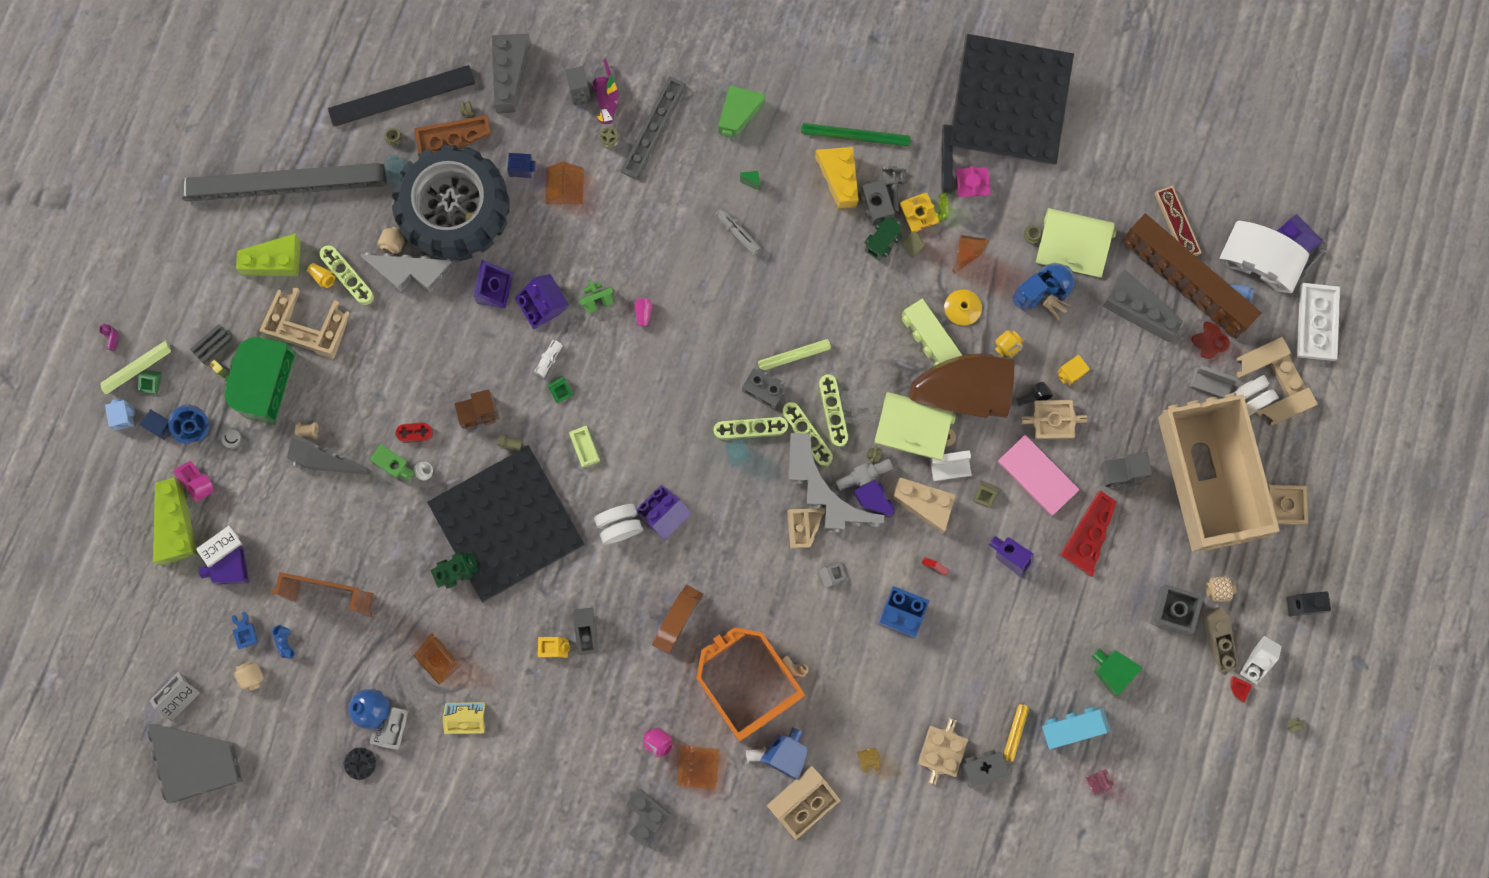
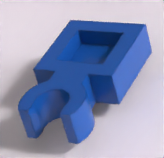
[232,612,259,649]

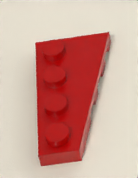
[1059,491,1117,577]

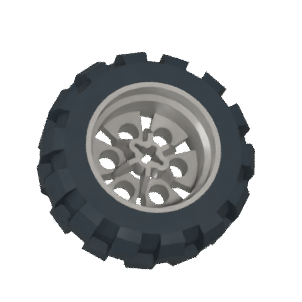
[392,145,510,261]

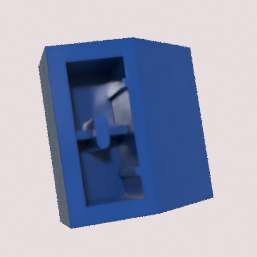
[877,586,930,639]

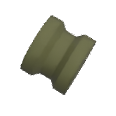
[600,127,619,149]

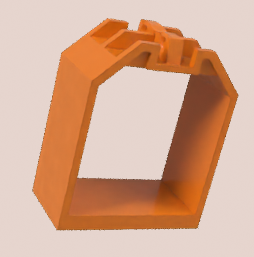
[696,627,806,742]

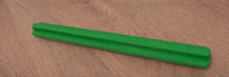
[801,123,911,146]

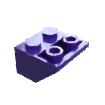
[515,274,569,329]
[636,485,692,541]

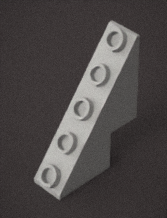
[360,252,454,293]

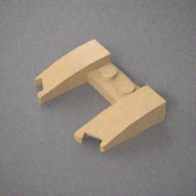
[259,288,350,360]
[1236,337,1318,426]

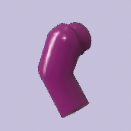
[99,324,119,351]

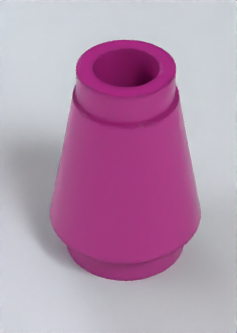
[634,298,653,326]

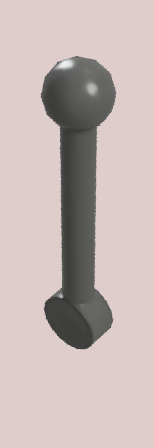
[1299,248,1326,278]

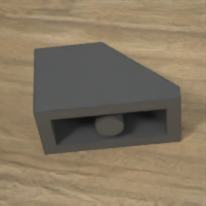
[574,608,598,655]

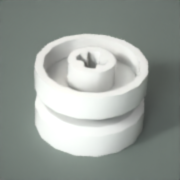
[1234,375,1279,416]
[594,504,643,545]

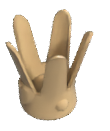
[1043,294,1071,320]

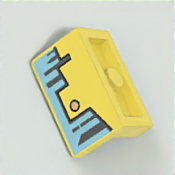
[443,702,485,734]

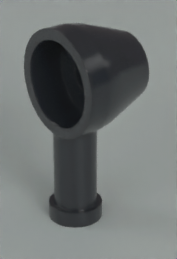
[1016,382,1053,407]

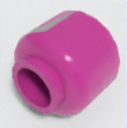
[643,728,673,757]

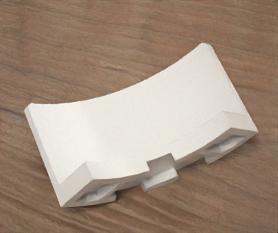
[1219,221,1309,293]

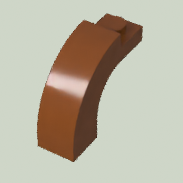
[652,584,703,655]

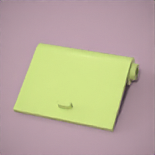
[1035,208,1117,278]
[874,392,956,461]

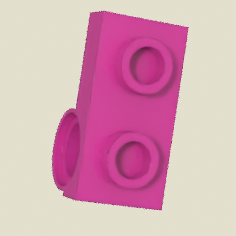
[173,461,213,503]

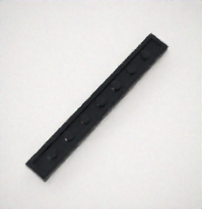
[328,65,475,127]

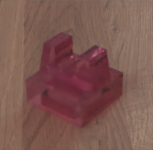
[1085,769,1114,796]

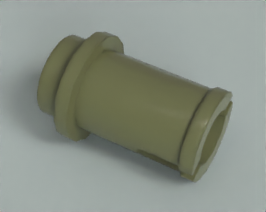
[497,434,523,451]

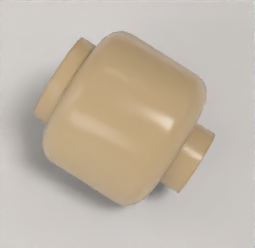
[378,227,405,255]
[234,661,264,692]

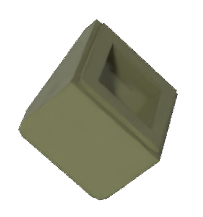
[902,231,925,258]
[973,480,999,508]

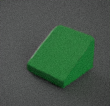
[740,171,760,190]
[138,370,162,394]
[547,376,574,404]

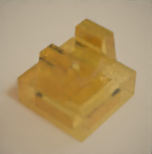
[857,748,881,773]

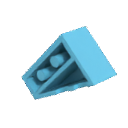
[1042,706,1111,749]

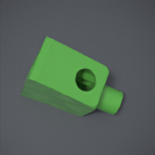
[370,444,415,482]

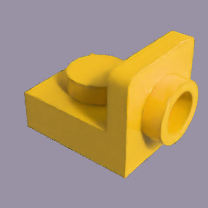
[537,637,570,658]

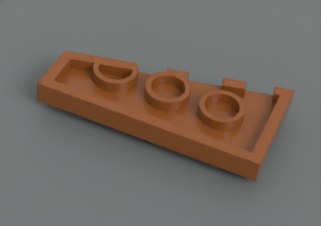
[414,115,491,159]

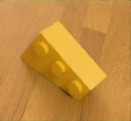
[815,147,858,209]

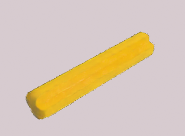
[1003,704,1029,762]

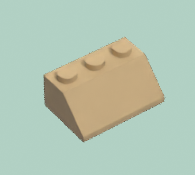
[767,766,841,840]

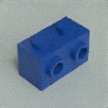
[1013,273,1048,311]

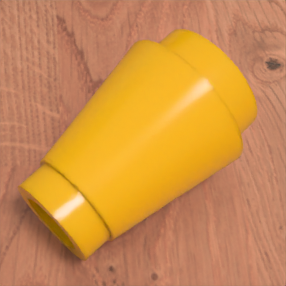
[307,263,335,288]

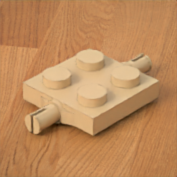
[1021,400,1088,440]
[917,718,968,785]

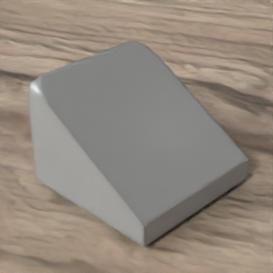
[819,562,848,588]

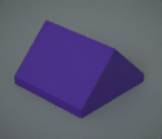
[473,260,513,309]

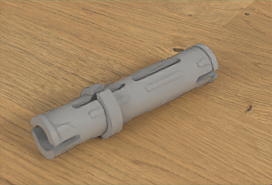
[715,207,761,255]

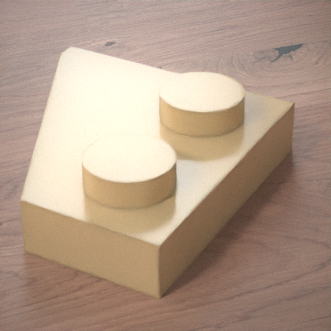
[787,508,825,549]

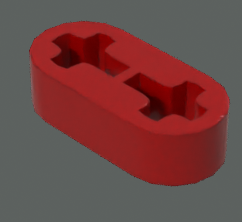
[395,423,433,443]

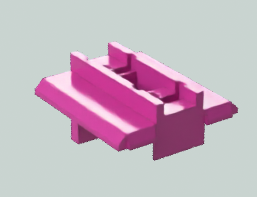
[955,166,990,197]

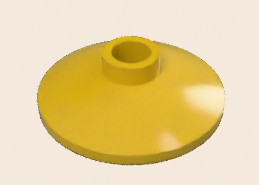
[944,289,982,326]

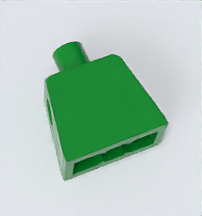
[1092,648,1142,696]

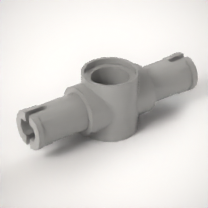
[836,459,893,491]

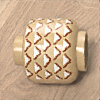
[1206,576,1237,602]

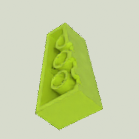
[153,477,199,565]

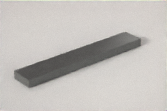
[621,76,686,180]

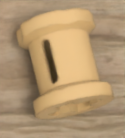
[295,422,318,440]

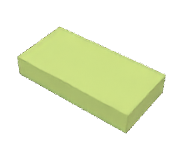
[569,425,600,468]

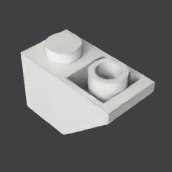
[1240,636,1282,685]

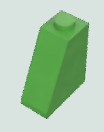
[718,85,765,137]

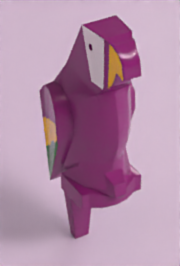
[591,59,619,125]

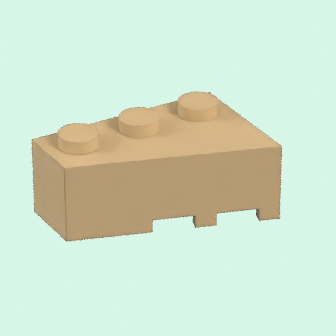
[892,478,956,534]

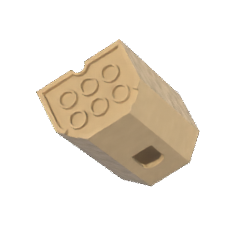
[1158,393,1280,552]

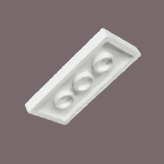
[1297,283,1340,361]

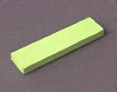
[100,340,171,394]

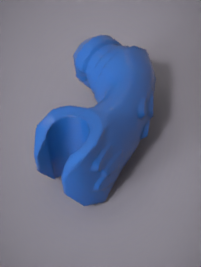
[272,625,295,659]

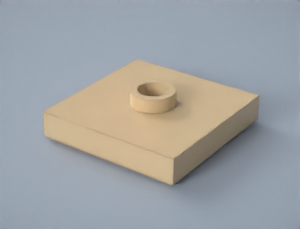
[1268,485,1308,525]

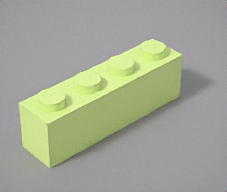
[902,298,962,366]

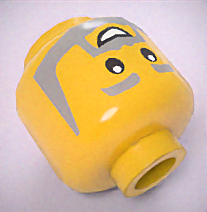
[995,330,1024,358]

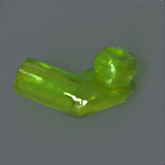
[937,193,950,222]

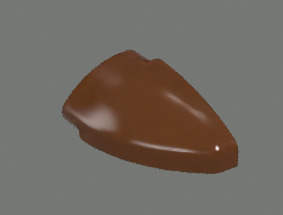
[908,353,1015,418]

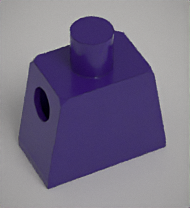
[989,536,1034,577]
[199,546,249,585]

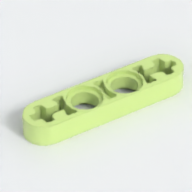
[320,245,374,305]
[819,374,848,448]
[783,402,833,467]
[714,417,788,440]

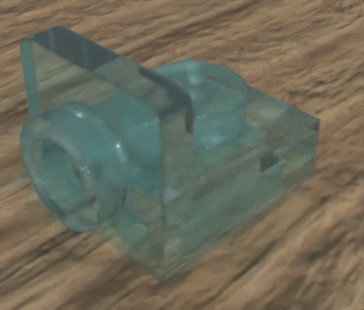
[384,155,404,184]

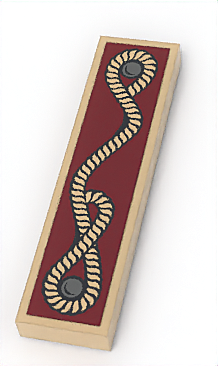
[1154,186,1202,256]

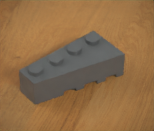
[492,33,531,113]
[1102,269,1183,342]

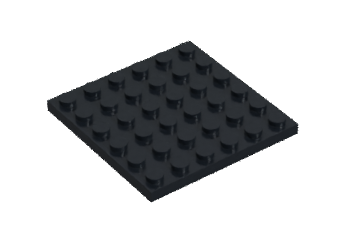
[948,34,1074,165]
[427,445,585,603]

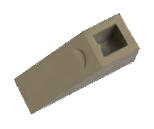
[1201,607,1239,673]

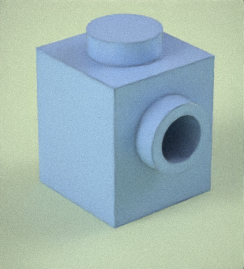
[105,399,135,430]

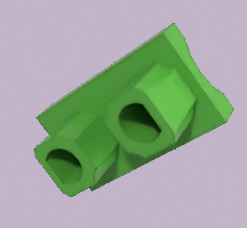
[579,280,614,313]

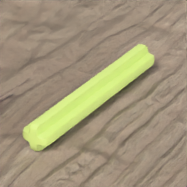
[758,339,831,371]

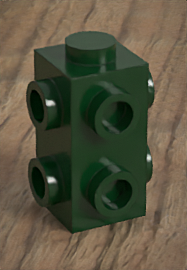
[864,216,903,261]
[431,551,479,589]

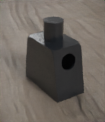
[1286,591,1331,617]

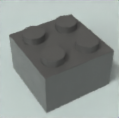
[1150,584,1204,636]

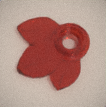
[1191,322,1230,359]

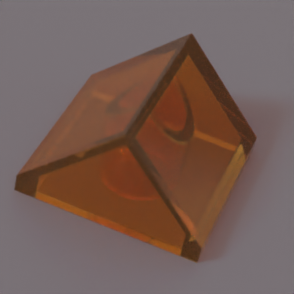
[546,161,584,204]
[952,235,989,274]
[414,633,462,685]

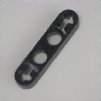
[941,124,953,194]

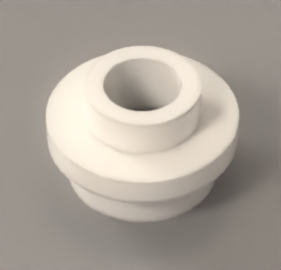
[414,462,433,481]

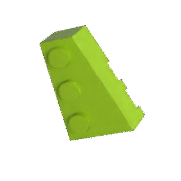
[236,233,301,276]

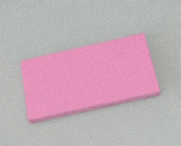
[997,435,1079,517]

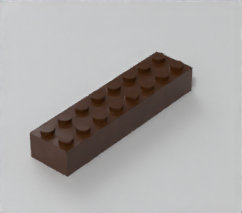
[1122,213,1262,338]

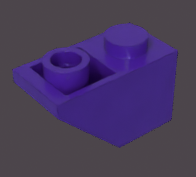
[854,480,895,518]

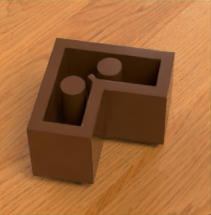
[454,389,500,430]

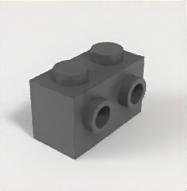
[742,368,787,410]

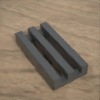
[190,324,233,364]

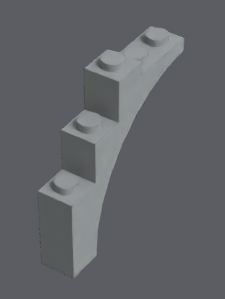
[788,433,884,533]

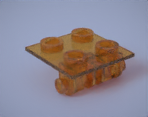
[676,745,720,790]

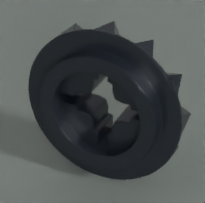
[343,747,376,780]

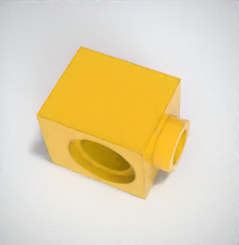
[1057,354,1090,387]

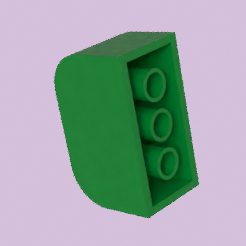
[224,337,296,425]

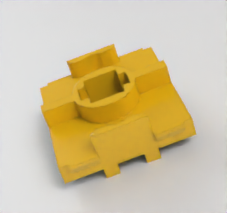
[899,193,939,233]

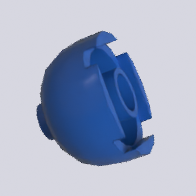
[1037,263,1075,301]
[168,404,209,444]
[348,689,390,730]

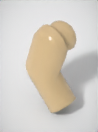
[782,656,809,677]

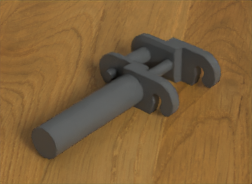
[882,166,907,213]

